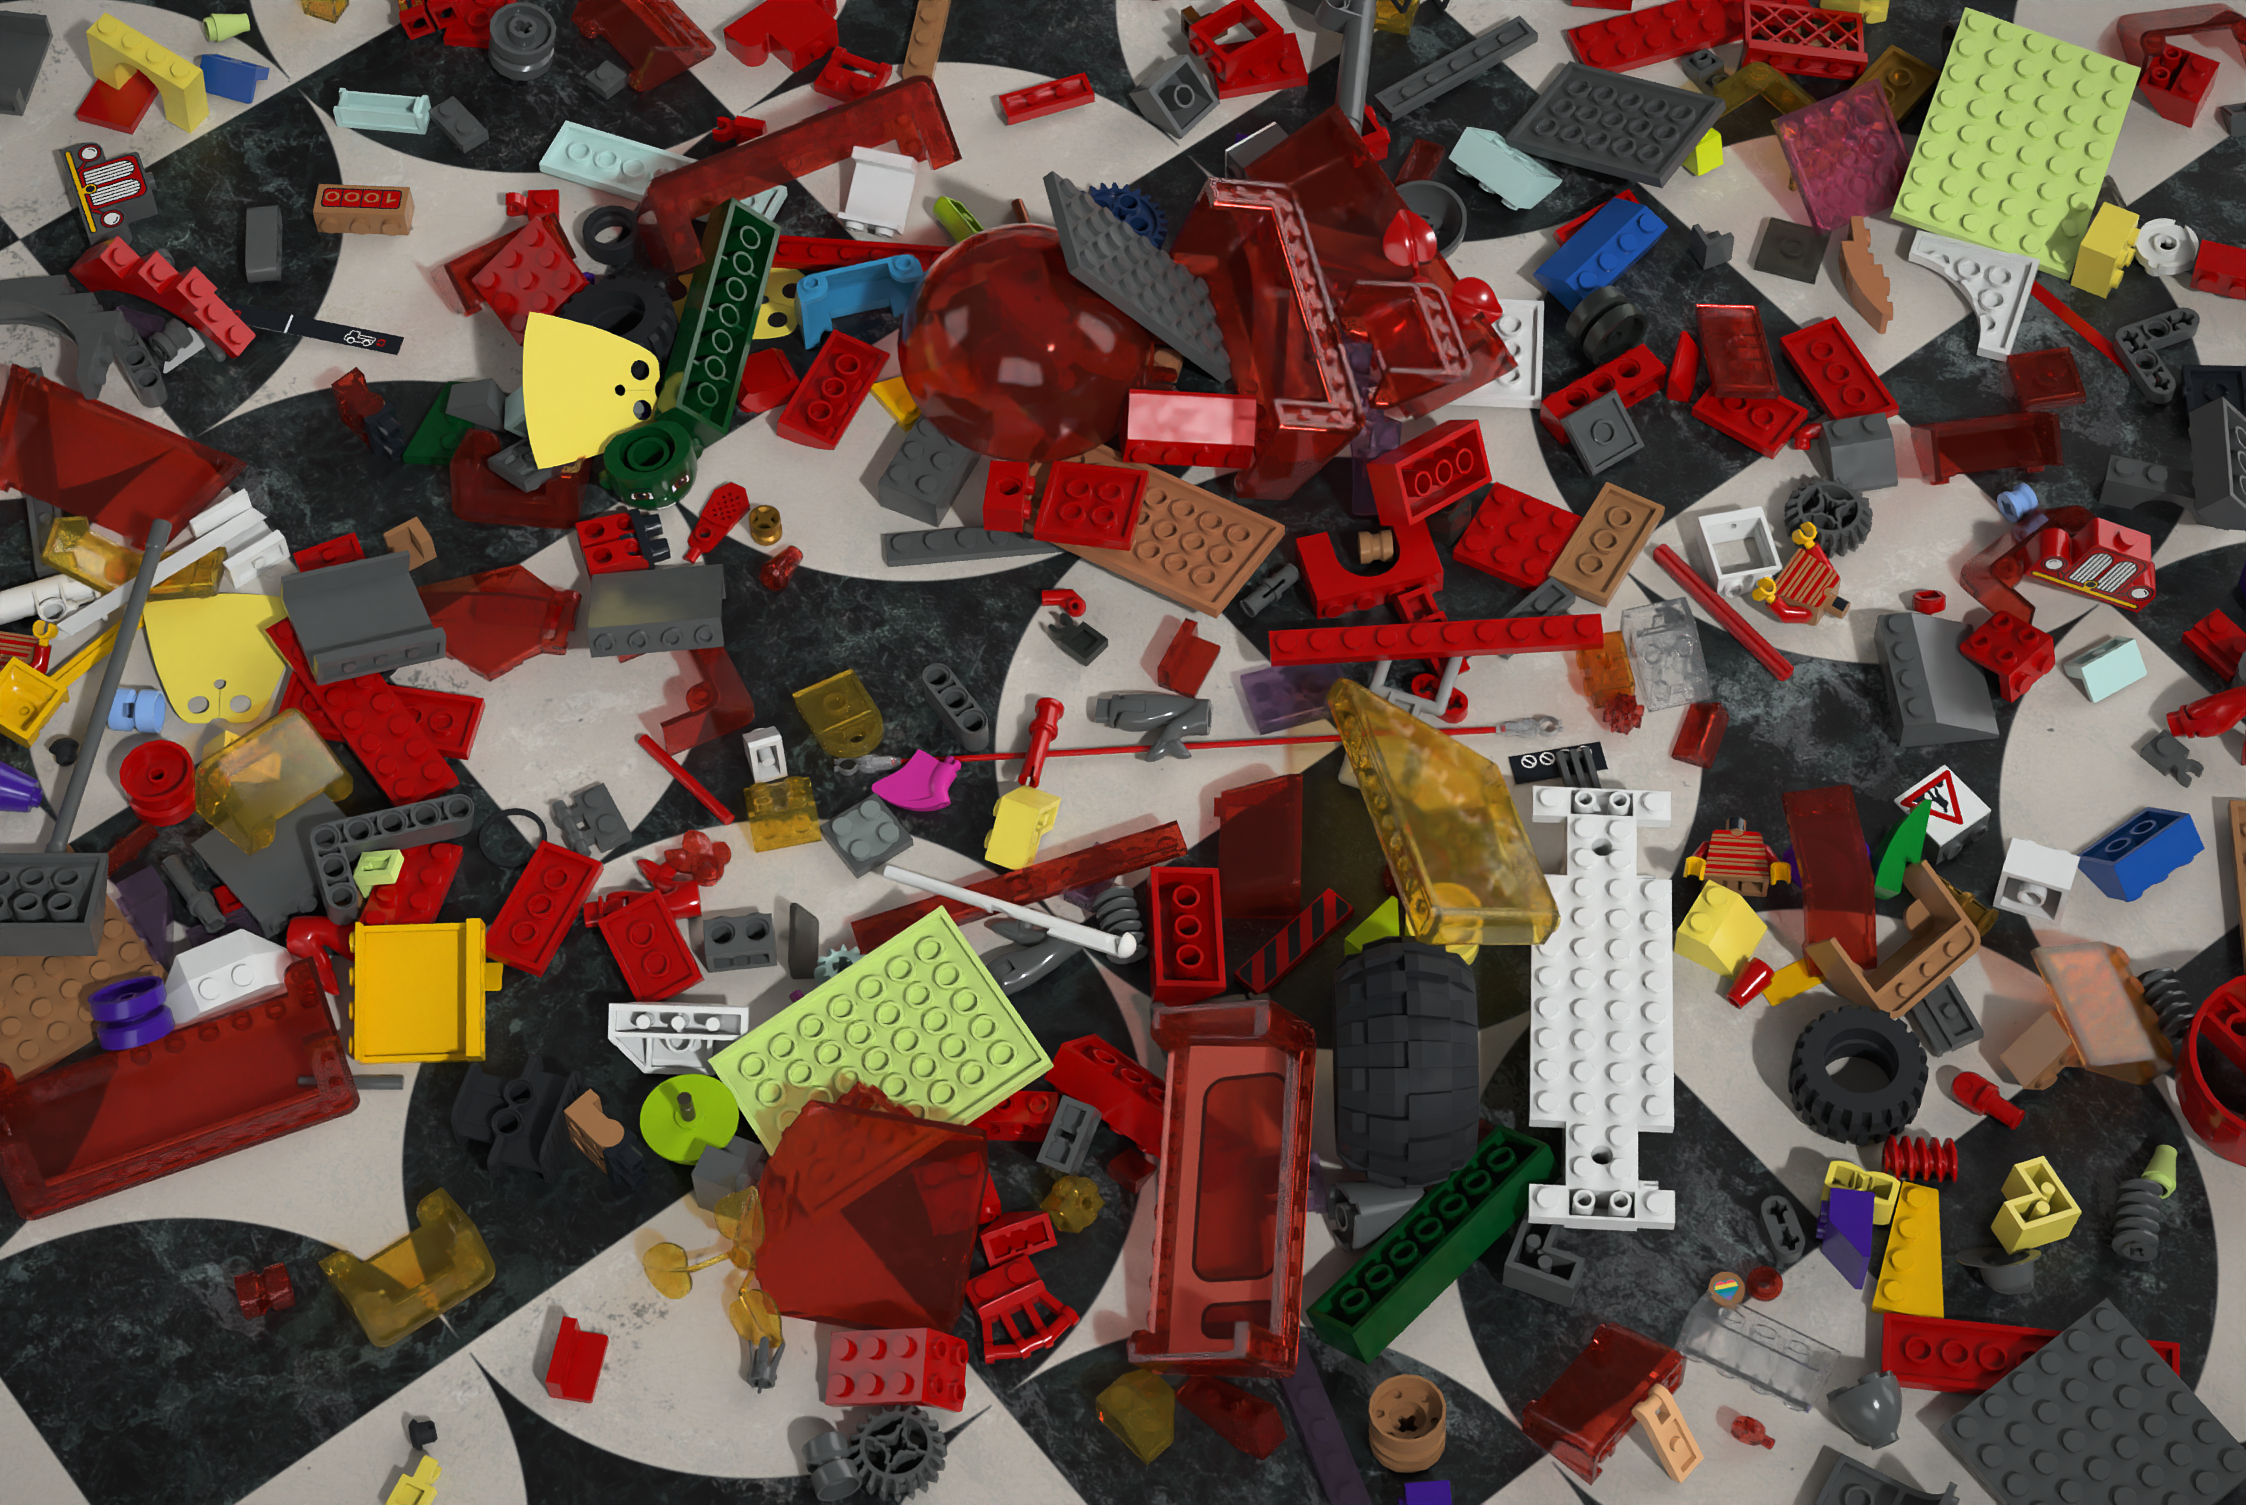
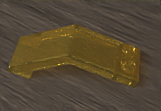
[40,516,229,604]

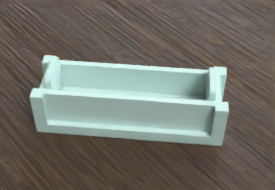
[333,88,431,134]

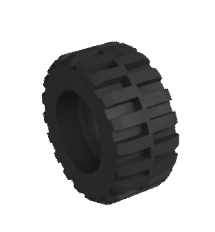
[559,275,679,392]
[1788,1005,1929,1145]

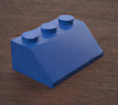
[2076,807,2205,902]

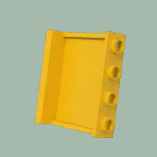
[349,918,486,1065]

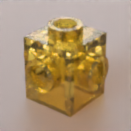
[1040,1175,1105,1233]

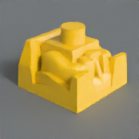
[0,656,70,749]

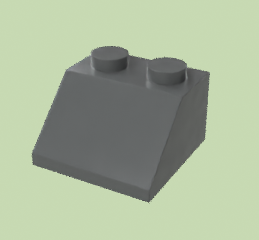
[1129,54,1220,139]
[1818,412,1898,492]

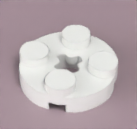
[2133,218,2199,276]

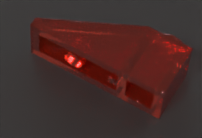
[1174,1371,1287,1461]

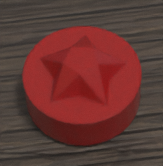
[1912,590,1946,615]

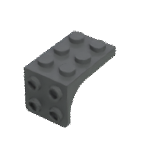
[1814,1453,1960,1505]

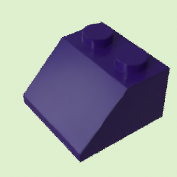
[1815,1187,1875,1290]

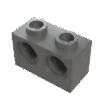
[703,912,777,973]
[1036,1095,1103,1179]

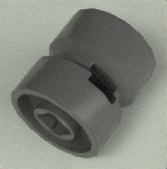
[801,1432,862,1502]

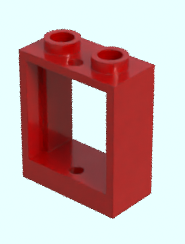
[1188,0,1284,83]

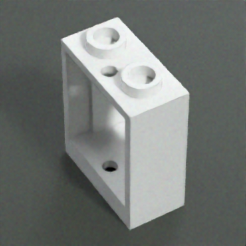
[1696,506,1783,598]

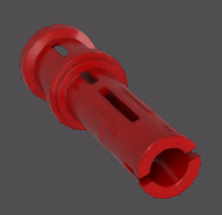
[1018,697,1065,788]

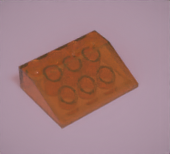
[2030,941,2176,1086]

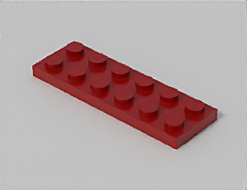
[274,671,486,760]

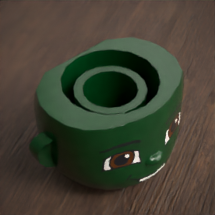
[598,420,703,511]

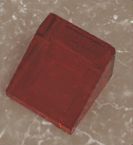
[1107,1148,1157,1195]

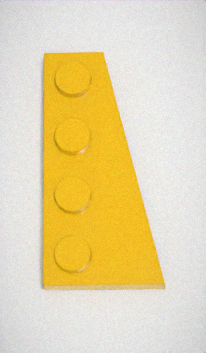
[1871,1181,1944,1319]

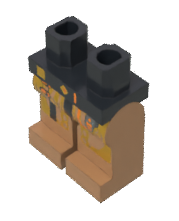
[564,1089,649,1191]

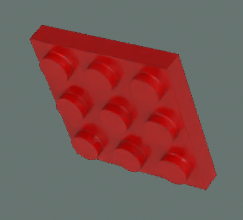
[471,216,590,347]
[1033,460,1149,551]
[1452,482,1583,592]

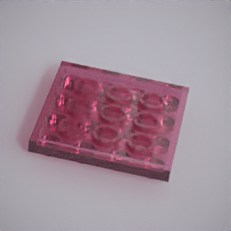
[1771,78,1910,237]

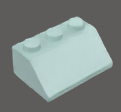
[1449,127,1562,210]

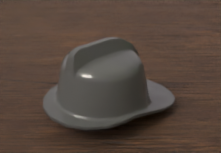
[1955,1247,2042,1295]

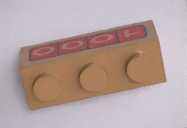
[313,184,415,236]

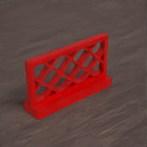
[1741,0,1868,81]

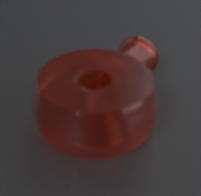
[1731,1416,1775,1450]

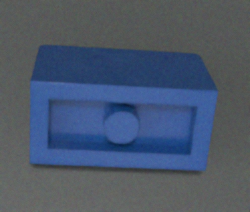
[200,53,270,104]

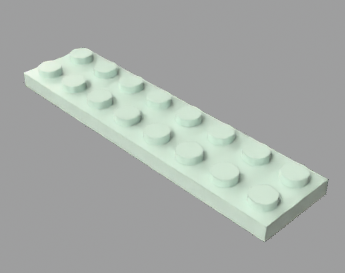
[539,120,788,222]

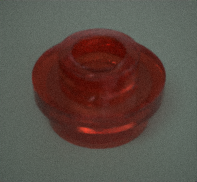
[1746,1266,1783,1302]

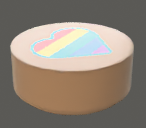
[1708,1272,1745,1310]

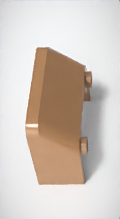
[1805,859,1981,1019]

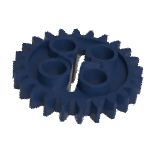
[1081,182,1168,250]

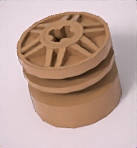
[1369,1374,1446,1473]

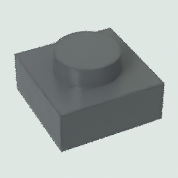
[585,60,629,100]

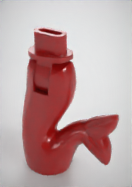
[2166,685,2246,766]
[583,859,702,928]
[286,916,355,996]

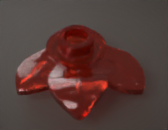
[664,830,731,887]

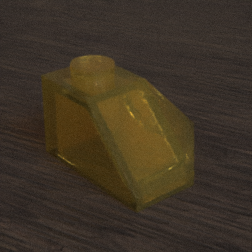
[1096,1367,1175,1465]

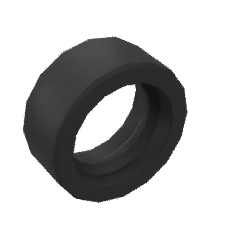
[582,205,643,265]

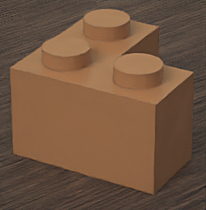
[1999,1010,2105,1090]

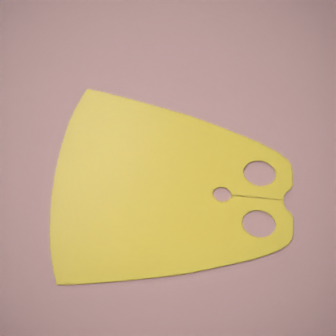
[523,312,660,469]
[143,593,287,724]

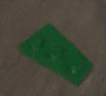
[402,381,475,466]

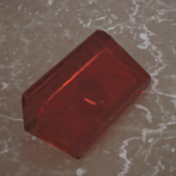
[1671,702,1729,769]

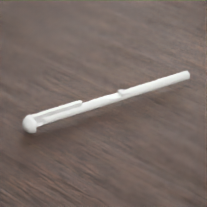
[884,865,1137,958]

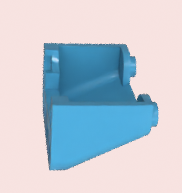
[794,254,928,349]

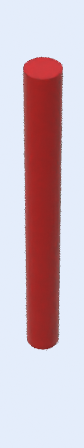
[638,734,735,826]

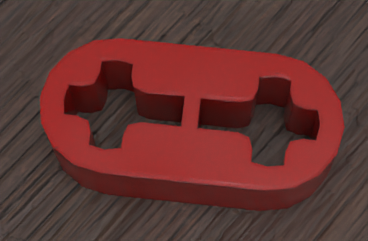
[1411,674,1468,724]

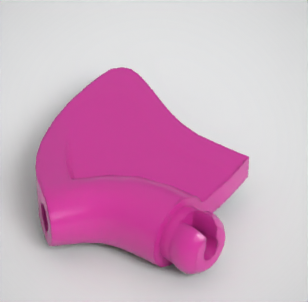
[872,749,961,812]

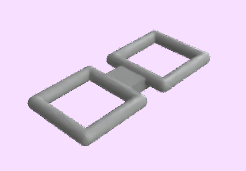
[1338,657,1463,804]

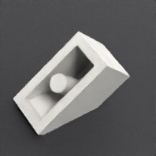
[742,726,788,785]

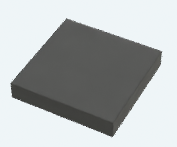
[1560,389,1645,477]

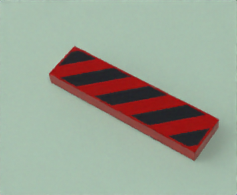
[1234,888,1354,996]

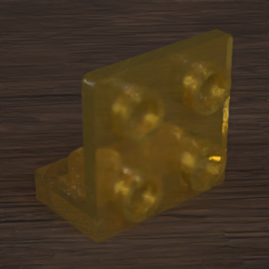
[743,776,822,853]

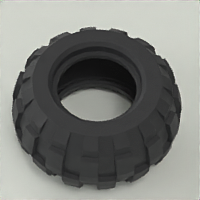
[1332,936,1479,1189]

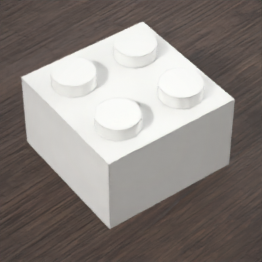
[1993,837,2080,926]

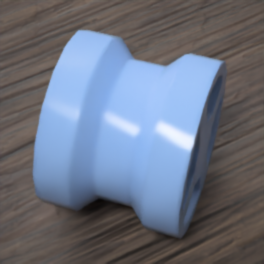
[1997,483,2038,523]

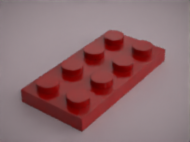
[1779,316,1899,421]
[486,840,604,978]
[354,841,463,932]

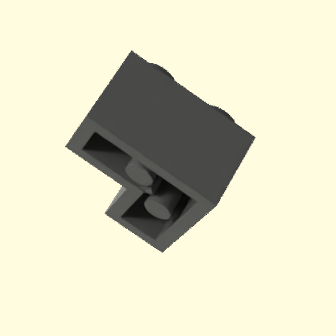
[691,1135,770,1221]
[1503,1207,1585,1308]

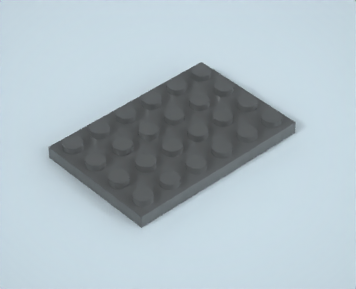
[1505,61,1726,188]

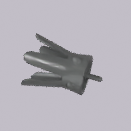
[747,1336,786,1394]

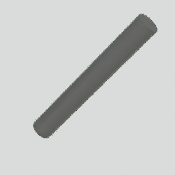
[298,1076,404,1090]

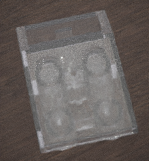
[1619,596,1713,712]

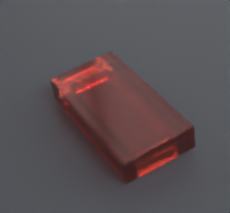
[1394,138,1446,188]

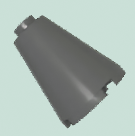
[1327,1180,1428,1252]

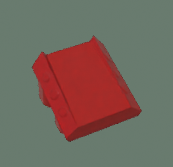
[736,348,800,414]

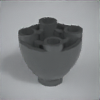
[1826,1370,1902,1450]

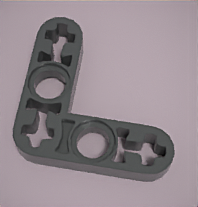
[2113,307,2200,404]

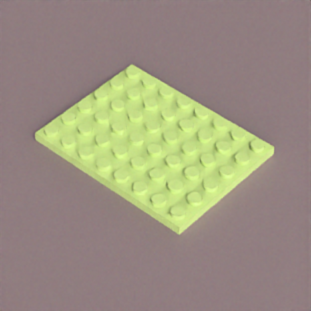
[1890,7,2141,280]
[708,905,1054,1226]

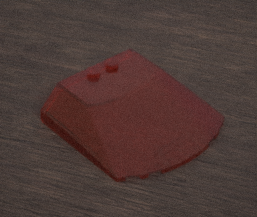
[752,1099,989,1335]

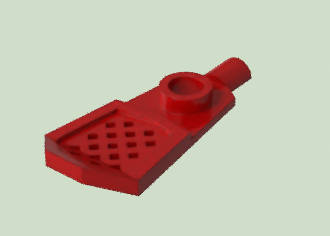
[683,482,751,564]

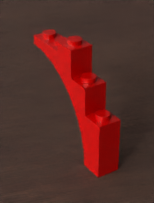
[69,236,256,359]

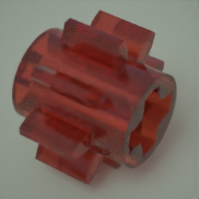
[1602,692,1645,735]

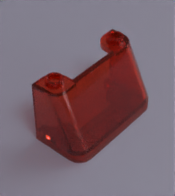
[450,428,594,529]
[1214,774,1303,919]
[1522,1321,1687,1486]

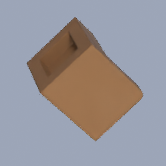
[383,517,437,571]

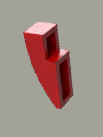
[1393,585,1470,680]

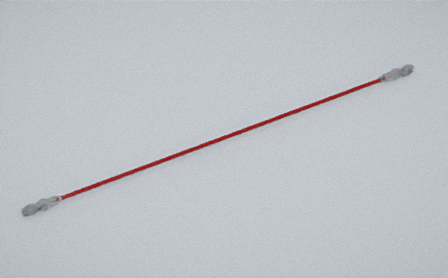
[834,716,1563,776]

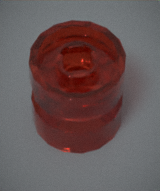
[234,1261,296,1320]

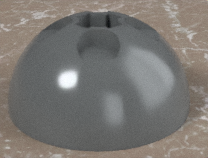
[1374,180,1467,267]

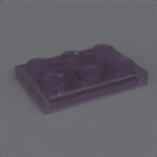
[1240,663,1356,736]

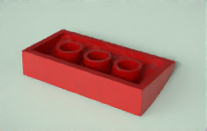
[776,329,890,450]

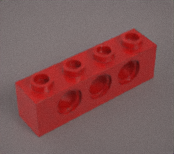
[1539,343,1667,446]
[947,1091,1059,1142]

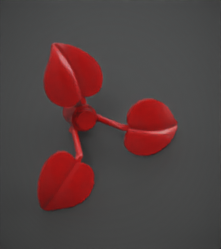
[1355,209,1503,354]

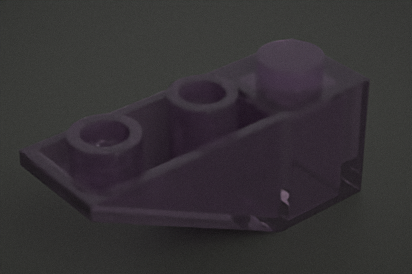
[115,865,174,974]

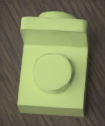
[353,849,404,899]

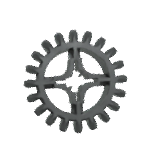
[1784,476,1873,559]
[848,1405,948,1503]

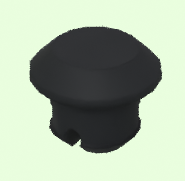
[49,738,79,766]
[408,1419,438,1451]

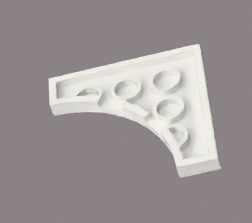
[1908,230,2040,363]

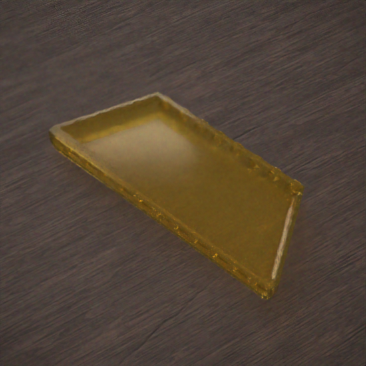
[1326,677,1561,945]

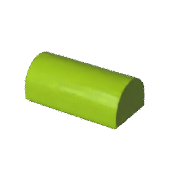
[933,196,993,256]

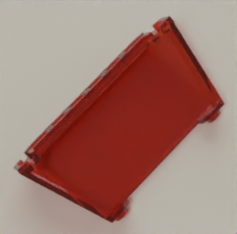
[0,363,247,552]

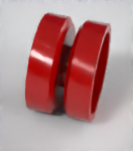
[119,740,202,827]

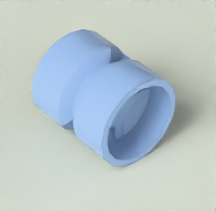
[108,688,166,733]

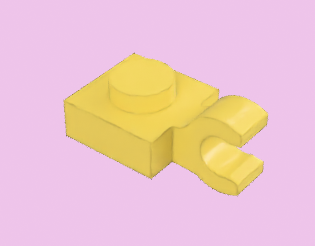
[385,1455,442,1505]

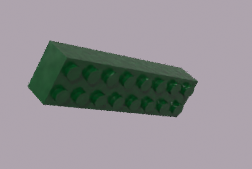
[654,197,782,447]
[1305,1124,1562,1365]

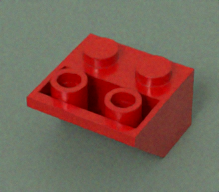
[2139,41,2220,128]

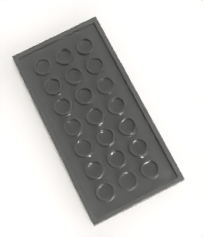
[1043,171,1232,383]

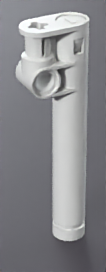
[0,565,109,640]

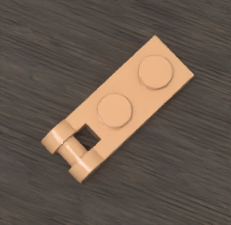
[1631,1383,1704,1483]

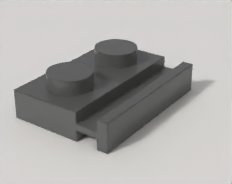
[1909,976,1984,1058]

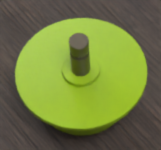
[640,1074,739,1165]

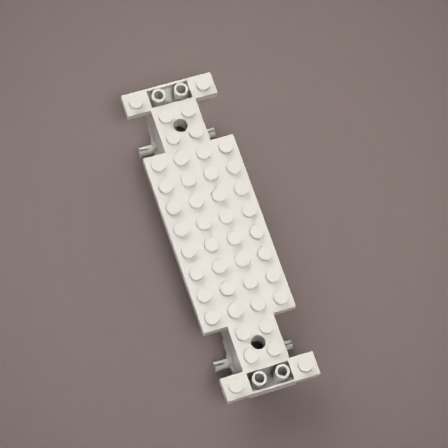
[1528,786,1675,1231]

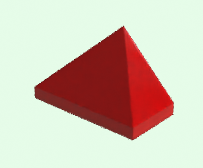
[979,1210,1057,1268]

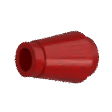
[1725,957,1775,1010]

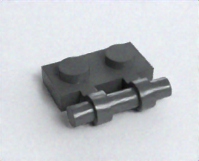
[552,783,633,857]

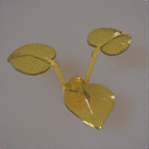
[642,1186,785,1348]

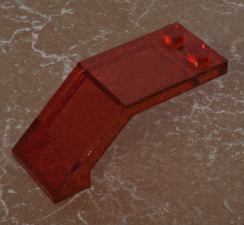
[1781,784,1877,978]

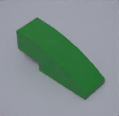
[1861,799,1932,900]

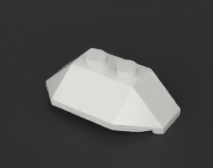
[163,929,300,1035]
[608,1002,749,1076]

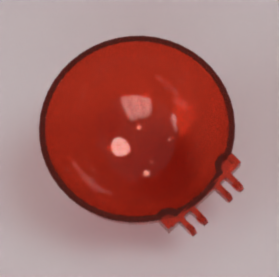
[897,223,1178,463]

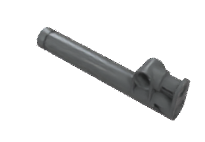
[1314,0,1377,149]

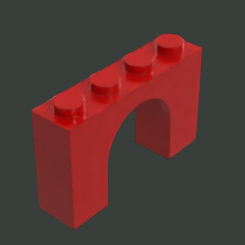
[1295,519,1444,619]

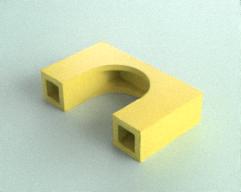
[86,12,209,134]

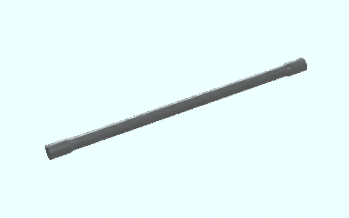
[44,519,172,853]

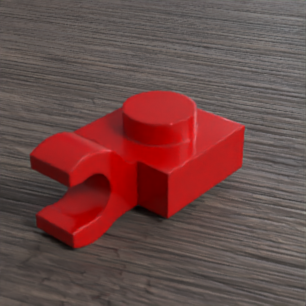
[712,115,769,150]
[506,189,560,222]

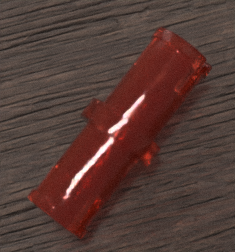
[107,820,159,879]

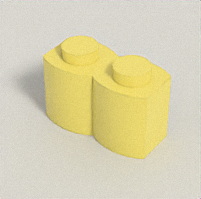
[1820,1161,1901,1225]

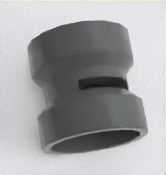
[148,318,193,362]

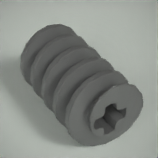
[1093,886,1149,964]
[2131,967,2195,1046]
[2112,1179,2163,1262]

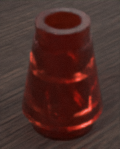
[759,545,803,591]

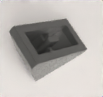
[445,378,507,433]

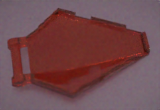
[416,564,582,682]

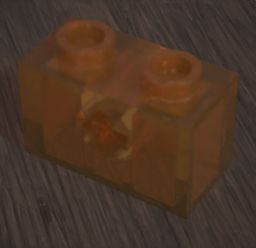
[1576,630,1636,709]

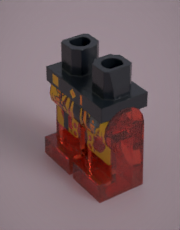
[331,367,407,461]

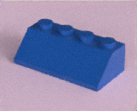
[1532,197,1668,313]

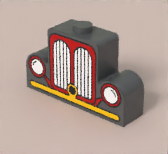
[59,142,158,247]

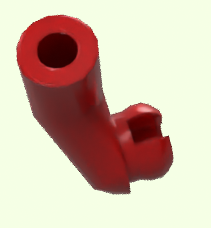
[1792,423,1822,450]
[1042,589,1086,617]

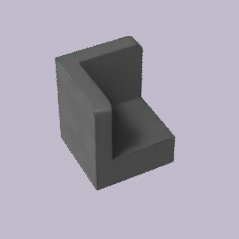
[1689,224,1734,270]

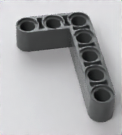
[310,794,474,925]

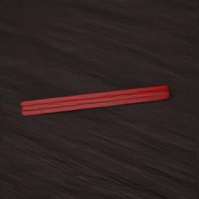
[1653,544,1794,682]

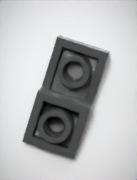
[1681,48,1743,104]

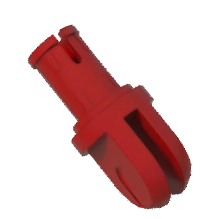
[1951,1071,2025,1130]

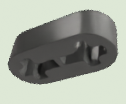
[1759,1195,1805,1263]

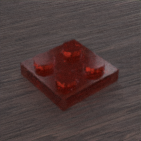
[2006,347,2087,413]

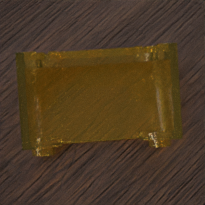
[195,708,353,856]
[318,1187,496,1348]

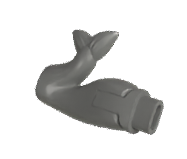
[1095,693,1212,762]
[985,908,1081,996]

